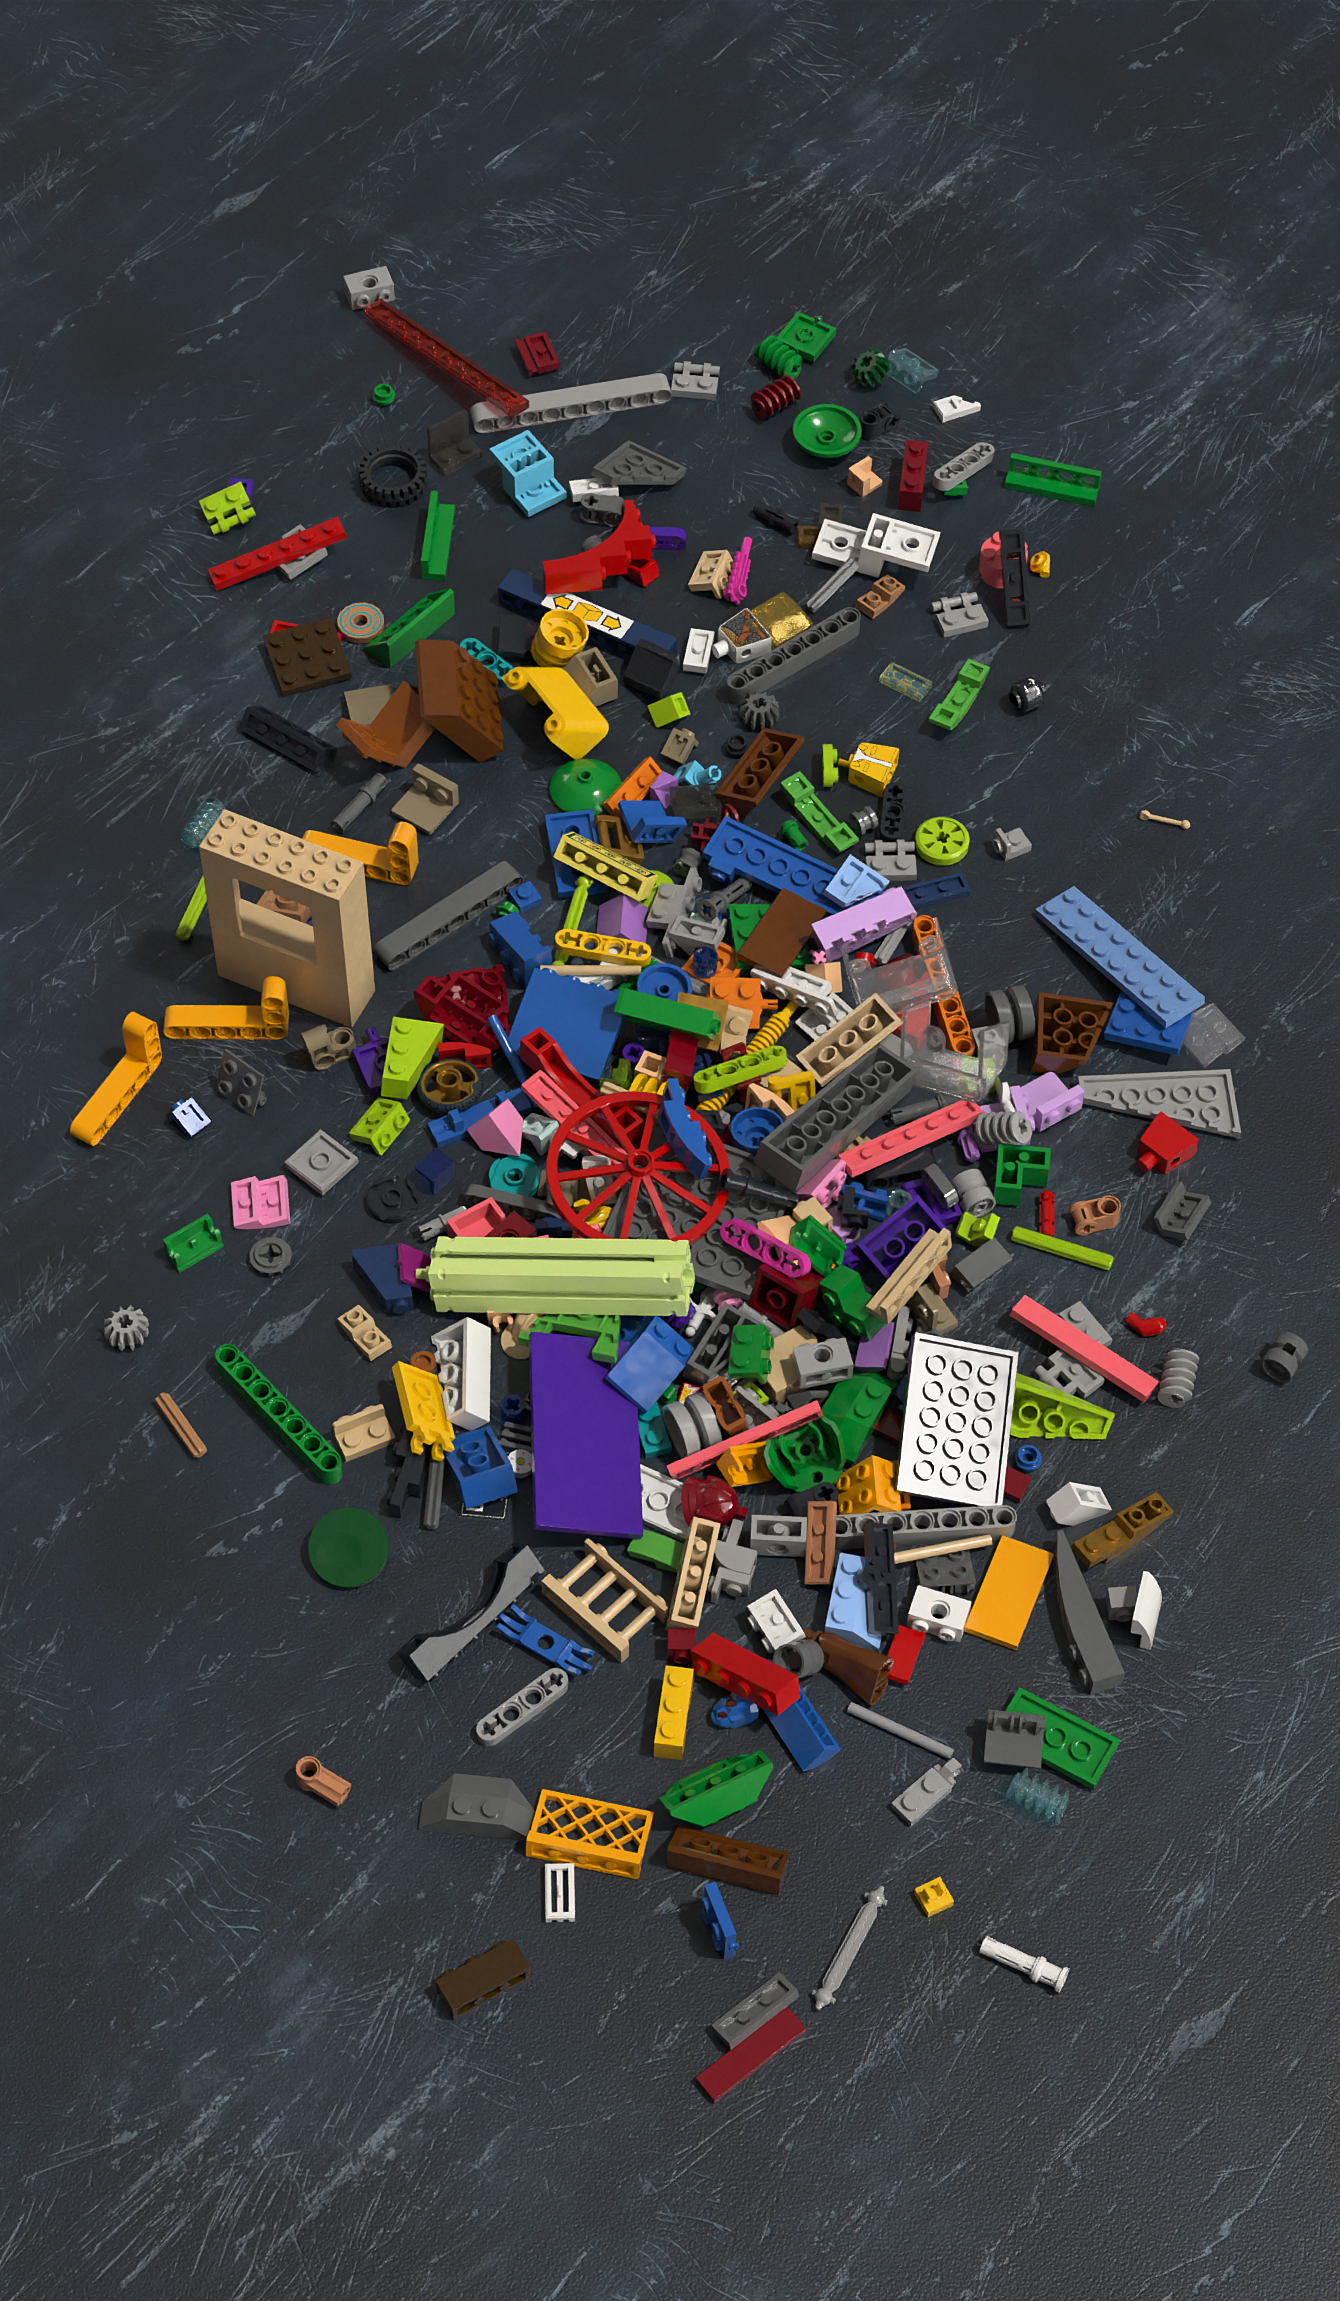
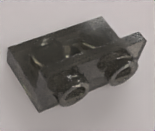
[670,783,722,819]

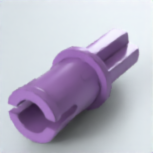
[957,1125,980,1163]

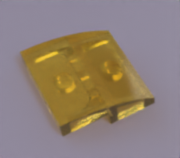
[750,592,813,649]

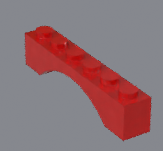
[520,1026,644,1152]

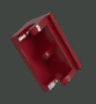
[662,1030,699,1092]

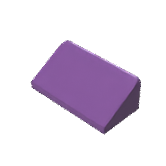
[854,1322,896,1373]

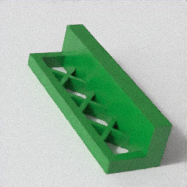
[1004,453,1102,507]
[421,491,455,581]

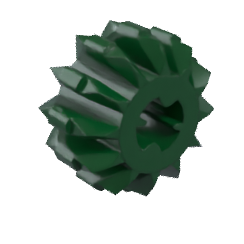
[851,348,891,388]

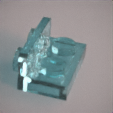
[887,348,939,393]

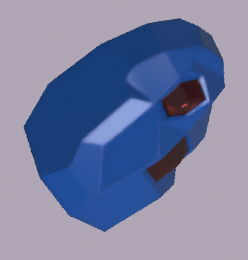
[711,1692,758,1728]

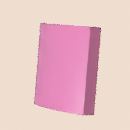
[231,1175,291,1229]

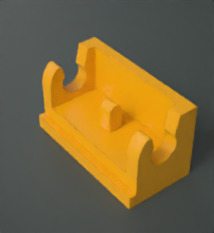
[716,1441,774,1487]

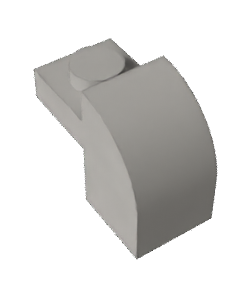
[713,1519,757,1580]

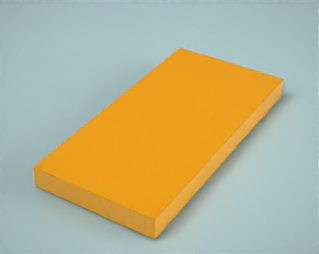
[964,1535,1054,1650]

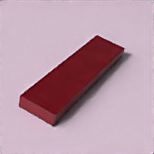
[695,2006,806,2104]

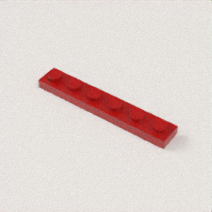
[208,516,347,591]

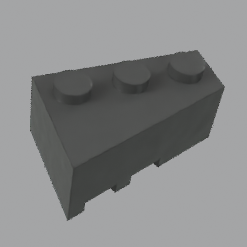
[682,1302,771,1386]

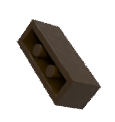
[436,1938,531,2020]

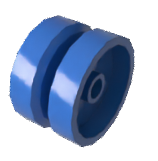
[636,963,692,1002]

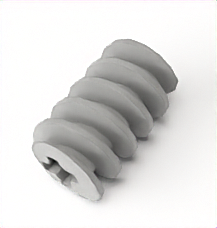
[974,1111,1032,1145]
[1157,1348,1199,1408]

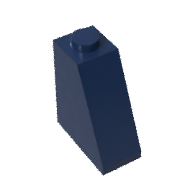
[351,1243,414,1314]

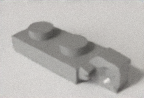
[891,1758,962,1826]

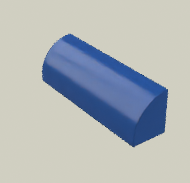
[763,1660,841,1771]

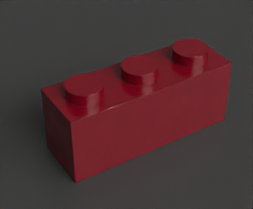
[898,440,929,512]

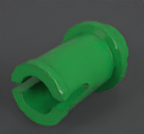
[780,820,809,851]

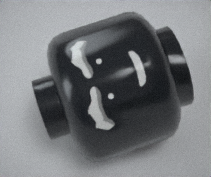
[1008,677,1046,712]

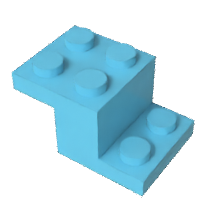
[489,430,567,517]

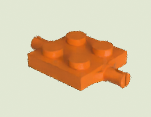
[707,977,778,1030]

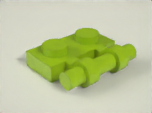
[199,481,256,535]

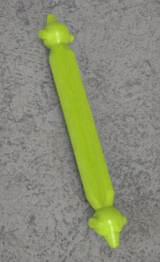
[552,873,594,965]

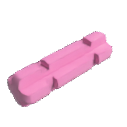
[809,948,827,965]

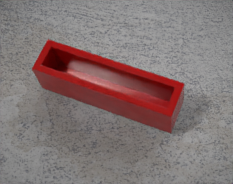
[691,1633,800,1716]

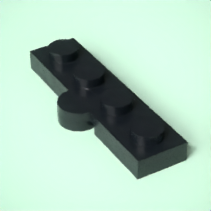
[856,1522,899,1636]

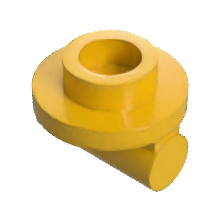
[1030,551,1050,578]

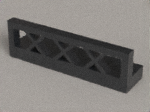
[238,705,338,772]

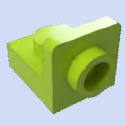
[955,1212,1000,1247]

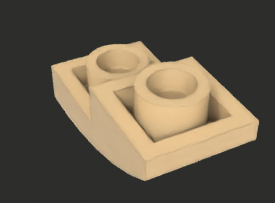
[337,1305,392,1361]

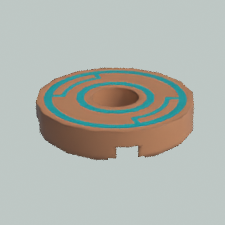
[337,602,384,644]

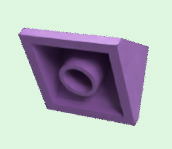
[595,893,649,948]

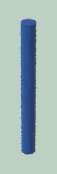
[487,1014,539,1109]

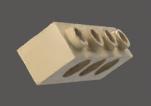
[665,1517,720,1630]

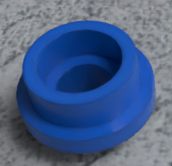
[1014,1445,1042,1472]

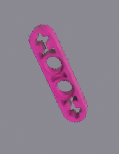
[720,1219,811,1278]

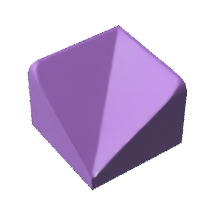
[650,771,678,809]

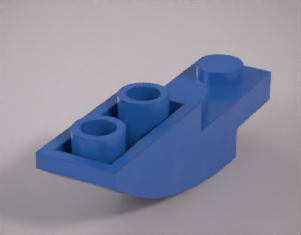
[658,1078,712,1180]

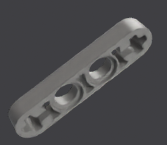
[932,442,995,491]
[476,1668,568,1746]

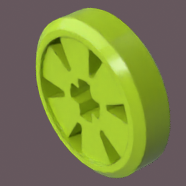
[915,817,970,866]

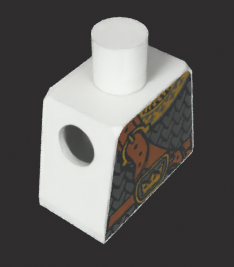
[711,608,772,664]

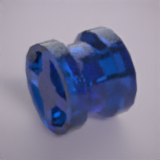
[692,947,718,979]

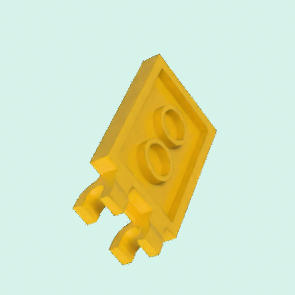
[392,1361,455,1462]

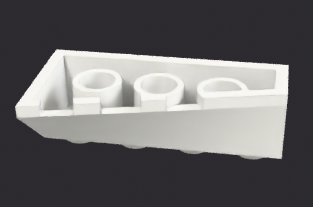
[431,1317,491,1431]

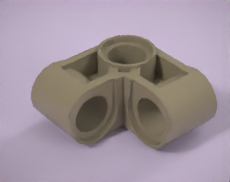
[300,1024,356,1070]

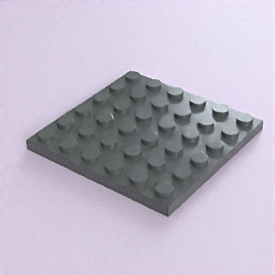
[603,1119,793,1301]

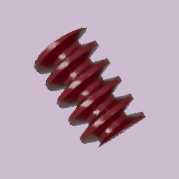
[750,375,801,420]

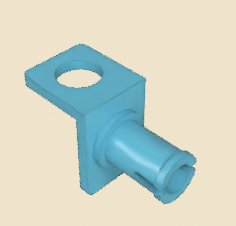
[674,760,721,799]

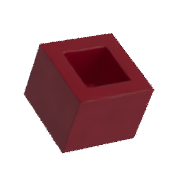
[668,1629,696,1664]

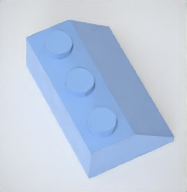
[825,1553,882,1651]

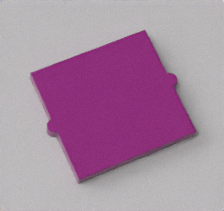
[397,1243,431,1293]

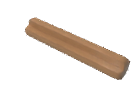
[155,1392,207,1459]

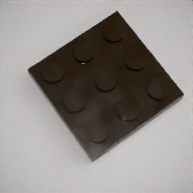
[263,617,352,697]

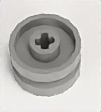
[662,1392,722,1459]

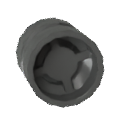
[1260,1331,1309,1383]
[773,1639,824,1678]

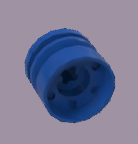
[730,1107,783,1155]

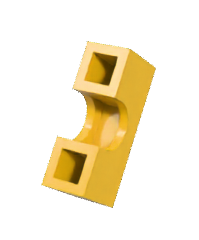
[654,1666,694,1761]

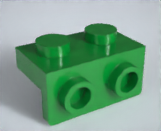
[728,1324,774,1384]

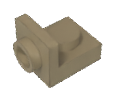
[661,728,699,765]

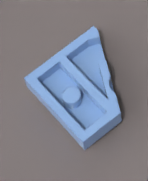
[823,855,890,908]

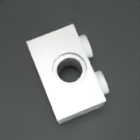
[907,1585,971,1642]

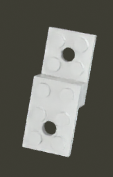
[812,513,941,578]

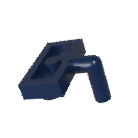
[636,1028,670,1058]

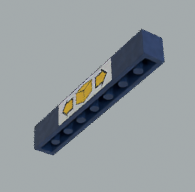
[498,568,677,659]

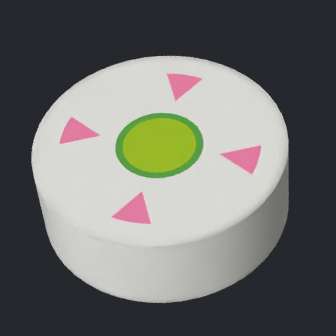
[508,1449,532,1478]

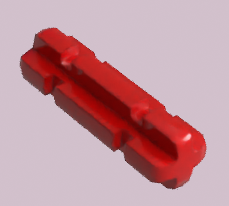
[1039,1190,1055,1237]

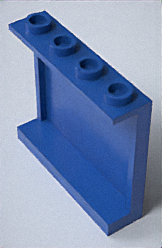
[505,968,624,1088]

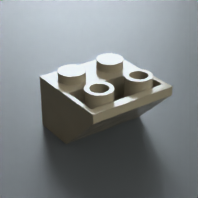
[563,647,618,707]

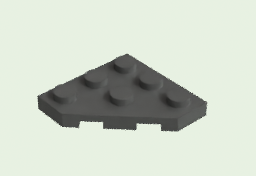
[592,440,687,485]

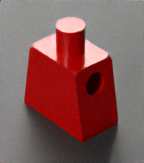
[1136,1111,1199,1174]

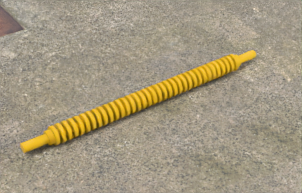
[695,1000,799,1111]

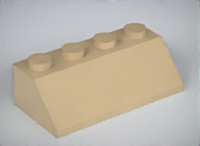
[796,993,903,1087]

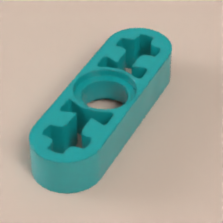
[460,638,513,688]

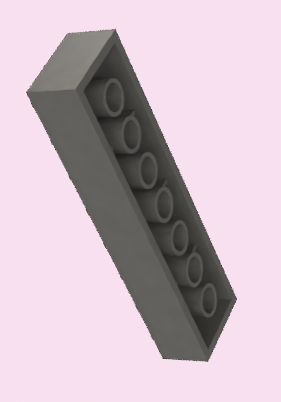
[754,1043,918,1192]

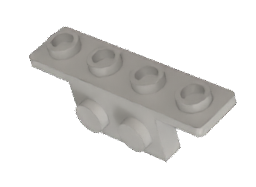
[646,867,702,958]

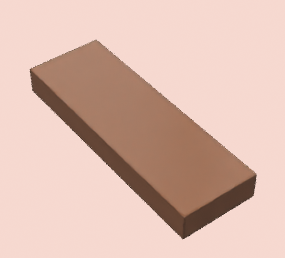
[804,1501,837,1585]

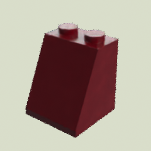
[748,1258,825,1330]

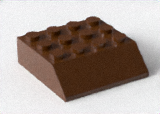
[415,639,504,763]

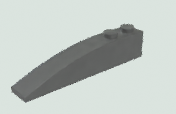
[1055,1530,1125,1695]

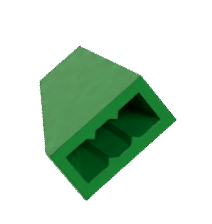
[614,987,721,1041]

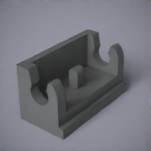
[950,1237,1013,1293]

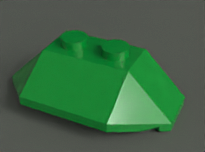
[821,1373,899,1465]
[659,1749,773,1827]

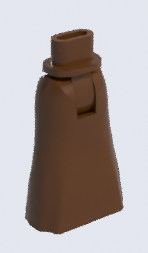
[801,1628,894,1706]

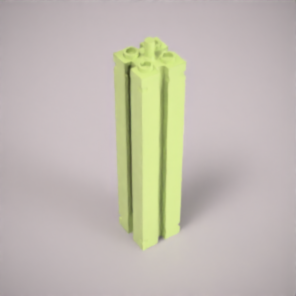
[416,1236,695,1316]

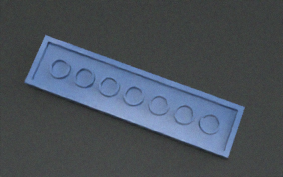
[1036,886,1205,1028]

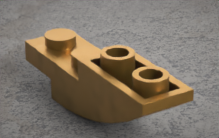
[1071,1492,1174,1569]

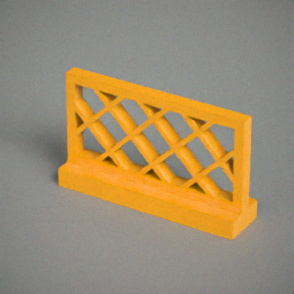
[526,1789,654,1880]

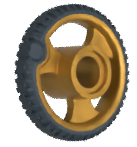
[417,1058,484,1114]

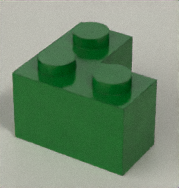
[994,1143,1051,1206]
[819,1264,887,1340]

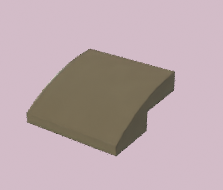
[344,684,394,726]

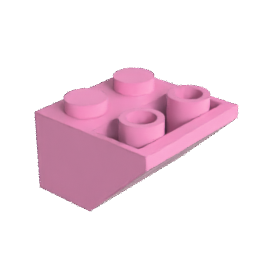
[788,1159,847,1212]

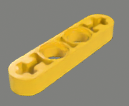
[555,929,651,968]

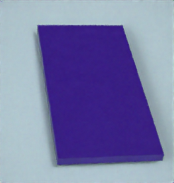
[529,1331,643,1539]

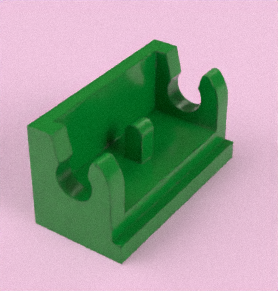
[163,1214,224,1273]
[788,1215,847,1277]

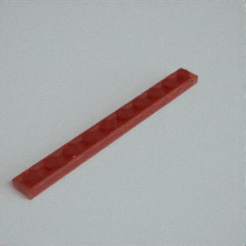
[364,299,529,418]

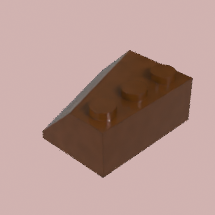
[1031,992,1113,1075]

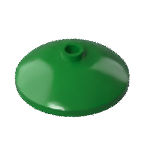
[793,404,862,458]
[549,759,622,817]

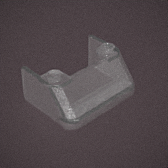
[840,917,958,1014]
[900,1000,1009,1103]

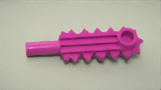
[723,537,752,605]

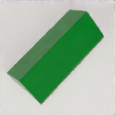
[363,588,455,668]

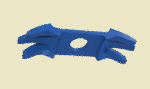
[496,1604,595,1676]

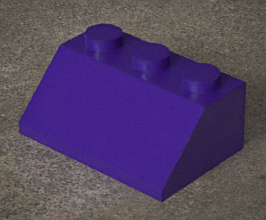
[857,1194,952,1281]

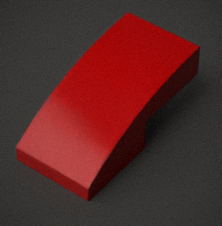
[438,1042,492,1069]
[887,1625,926,1685]

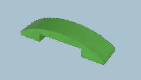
[928,659,990,730]
[780,771,859,853]

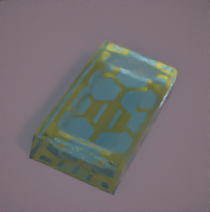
[879,662,933,702]

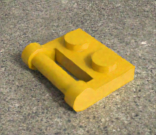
[768,1070,816,1112]

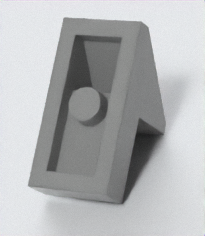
[669,916,725,957]

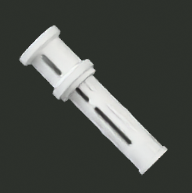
[979,1936,1069,1993]

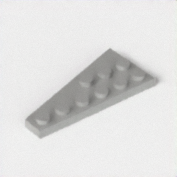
[1077,1069,1241,1139]

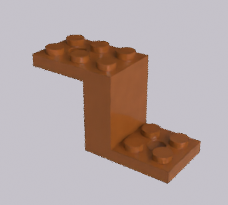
[336,681,435,768]

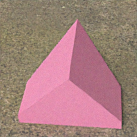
[466,1099,523,1156]

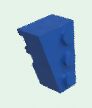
[488,911,552,990]

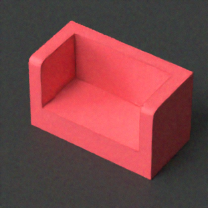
[447,1197,505,1238]

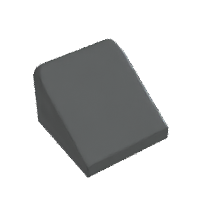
[787,1390,829,1409]

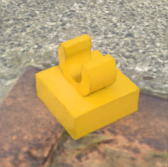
[914,1877,954,1917]

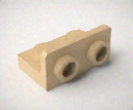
[688,550,734,599]
[332,1404,396,1462]

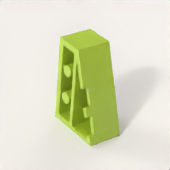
[381,1017,444,1100]

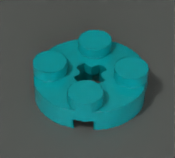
[489,1153,541,1197]

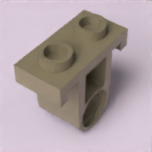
[537,1169,591,1207]

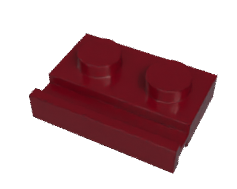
[514,331,560,376]

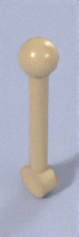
[1140,810,1190,829]

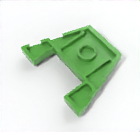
[518,1314,621,1364]

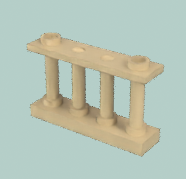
[541,1538,668,1663]

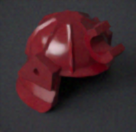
[681,1475,748,1528]

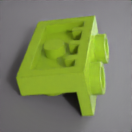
[349,1097,410,1155]

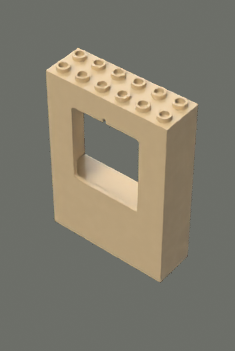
[199,809,375,1028]

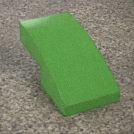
[627,1529,684,1573]

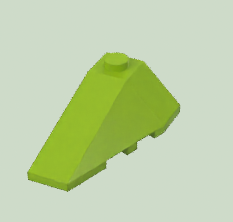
[1010,1373,1115,1439]

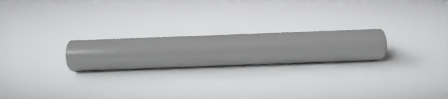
[847,1702,954,1760]

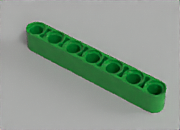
[215,1344,343,1485]

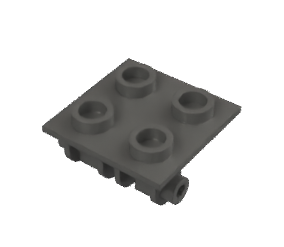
[215,1049,267,1116]
[915,1549,976,1594]
[984,1709,1046,1769]

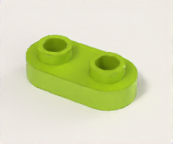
[822,744,838,787]

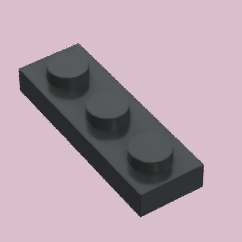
[711,1972,799,2050]

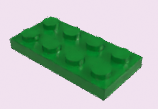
[1006,1687,1120,1790]

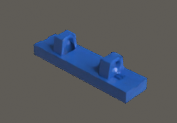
[427,1087,532,1148]

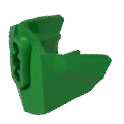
[764,1415,846,1492]

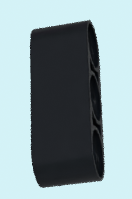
[862,1147,937,1191]

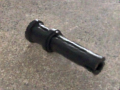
[718,1168,799,1210]

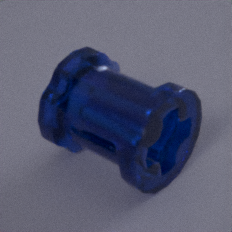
[501,1394,525,1425]

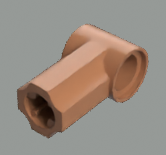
[296,1756,352,1807]

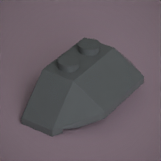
[419,1773,536,1841]

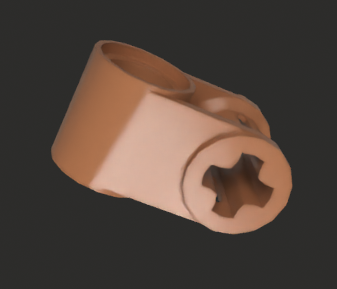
[1068,1196,1121,1236]

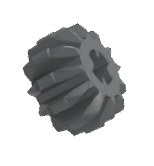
[739,690,779,731]

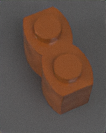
[703,1376,749,1438]

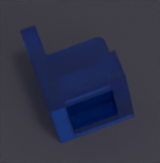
[415,1147,455,1195]

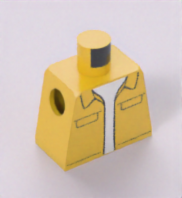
[838,743,899,798]

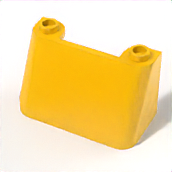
[501,667,609,760]

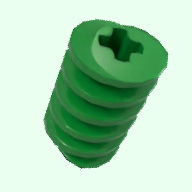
[754,335,802,380]

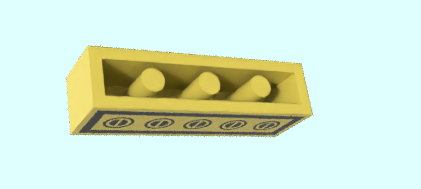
[554,832,658,901]

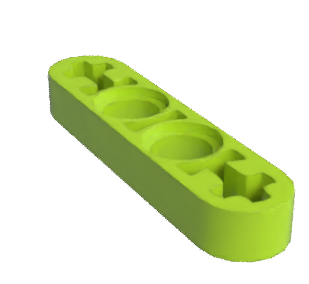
[693,1046,787,1094]

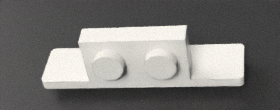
[750,967,838,1018]

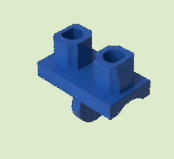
[841,1181,889,1221]

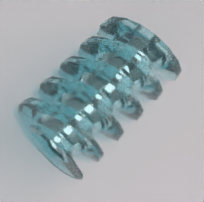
[179,797,226,848]
[1006,1767,1070,1824]

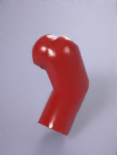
[1125,1312,1167,1337]

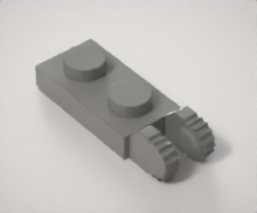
[886,1306,913,1382]

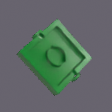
[777,312,837,362]

